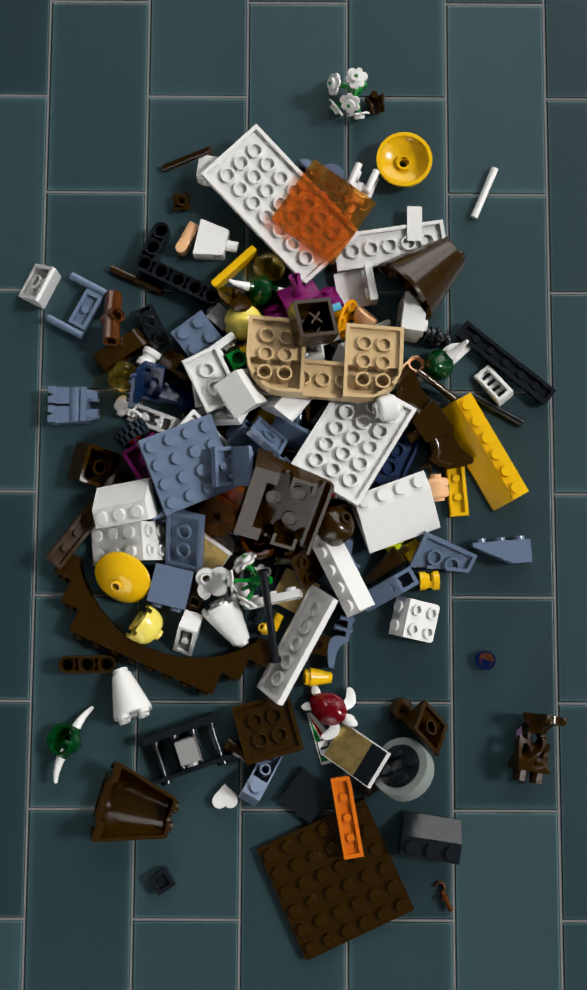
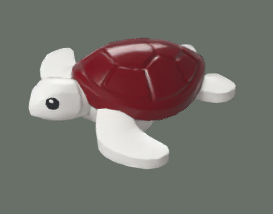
[301,686,358,740]

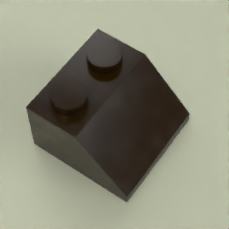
[67,442,120,488]

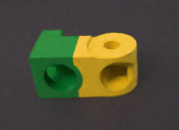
[225,345,247,372]

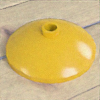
[376,132,432,187]
[95,552,151,603]

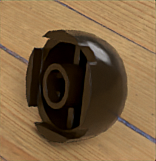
[317,506,355,547]

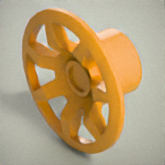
[334,299,357,340]

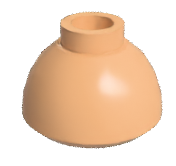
[354,306,378,325]

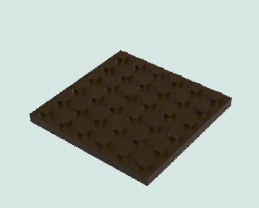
[257,798,415,961]

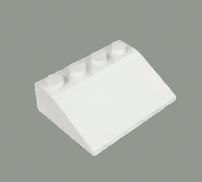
[350,470,441,554]

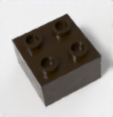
[287,297,339,347]

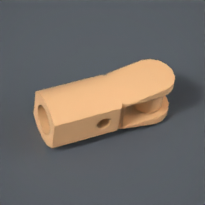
[175,221,199,257]

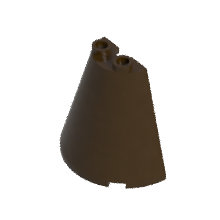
[376,237,466,322]
[90,761,179,842]

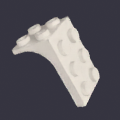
[91,521,165,566]

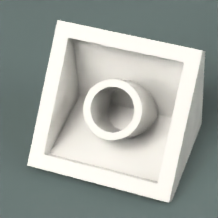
[18,264,61,309]
[214,368,267,420]

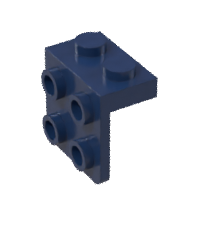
[126,361,167,409]

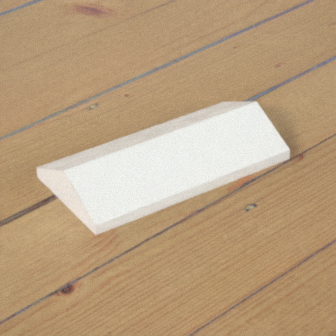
[260,359,326,423]

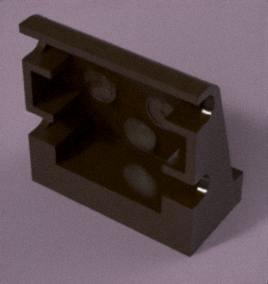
[233,448,334,555]

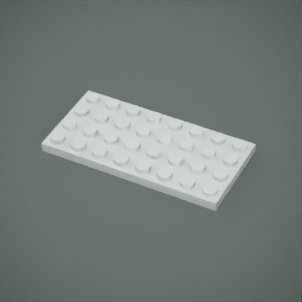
[201,124,360,285]

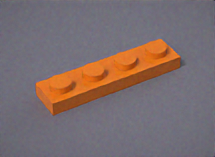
[330,775,364,860]

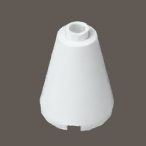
[201,592,250,648]

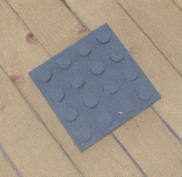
[137,414,238,515]

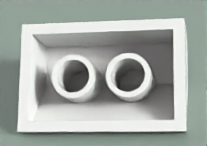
[92,478,159,529]

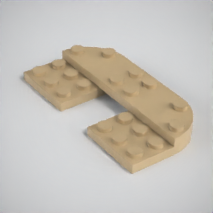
[246,315,404,403]

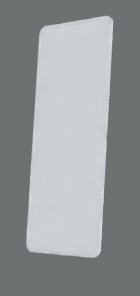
[407,206,422,241]

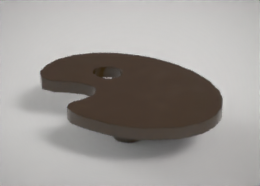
[217,286,252,312]

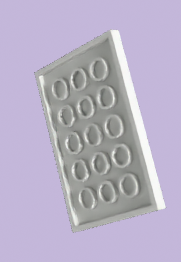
[291,393,417,508]

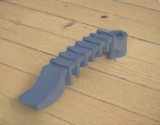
[327,535,360,669]

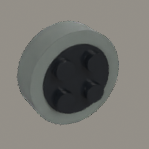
[375,737,434,802]

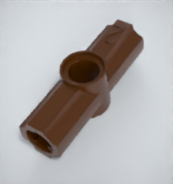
[100,290,125,346]

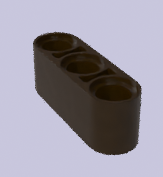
[92,328,149,374]
[58,654,118,674]

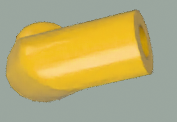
[258,612,284,635]

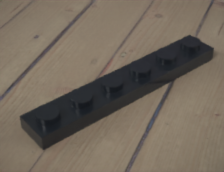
[455,320,557,406]

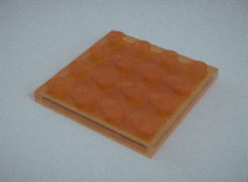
[271,159,376,265]

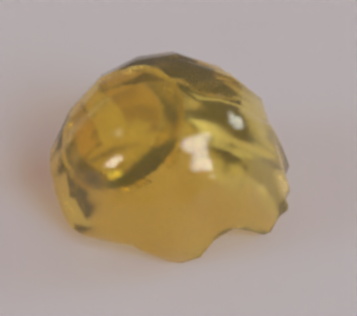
[253,252,285,282]
[108,361,137,393]

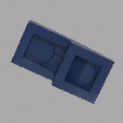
[159,382,199,412]

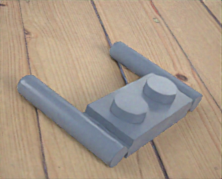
[45,272,108,339]

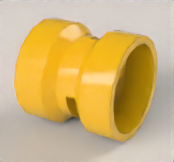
[418,571,440,591]

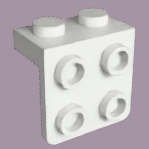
[389,596,440,643]

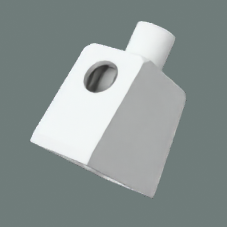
[193,219,239,261]

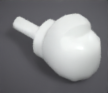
[114,395,143,418]

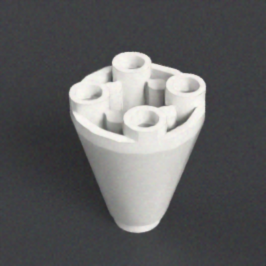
[112,667,152,725]

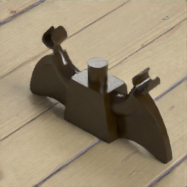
[395,370,474,476]

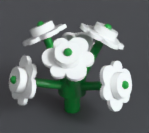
[327,67,370,121]
[225,552,273,609]

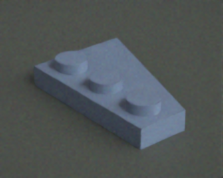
[408,531,478,573]

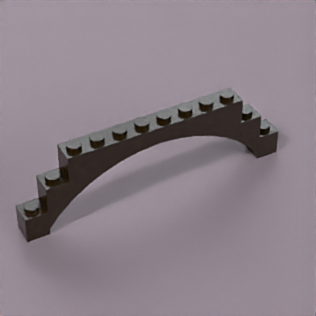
[53,554,271,696]

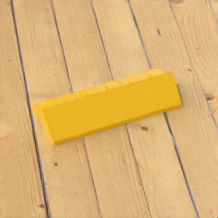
[441,392,529,511]

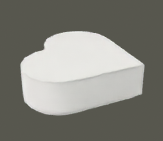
[212,783,238,809]

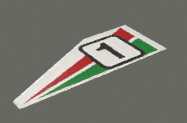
[307,712,332,765]

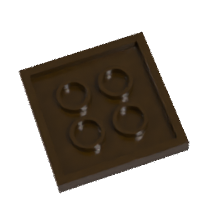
[231,695,304,766]

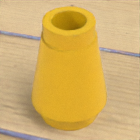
[303,667,332,687]

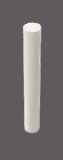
[470,167,498,220]

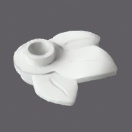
[195,566,230,600]

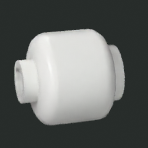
[372,394,403,422]

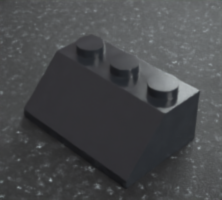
[397,810,462,865]

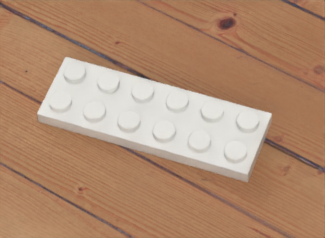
[335,219,446,273]
[257,585,339,706]

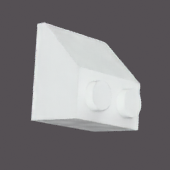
[396,291,428,343]

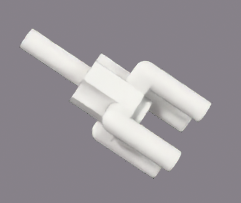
[344,162,380,222]

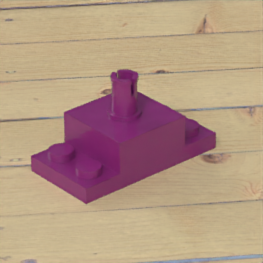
[263,273,344,318]

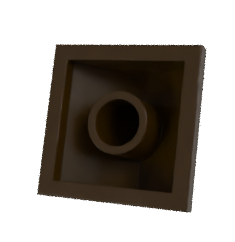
[402,700,448,756]

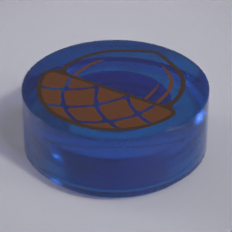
[475,650,496,670]

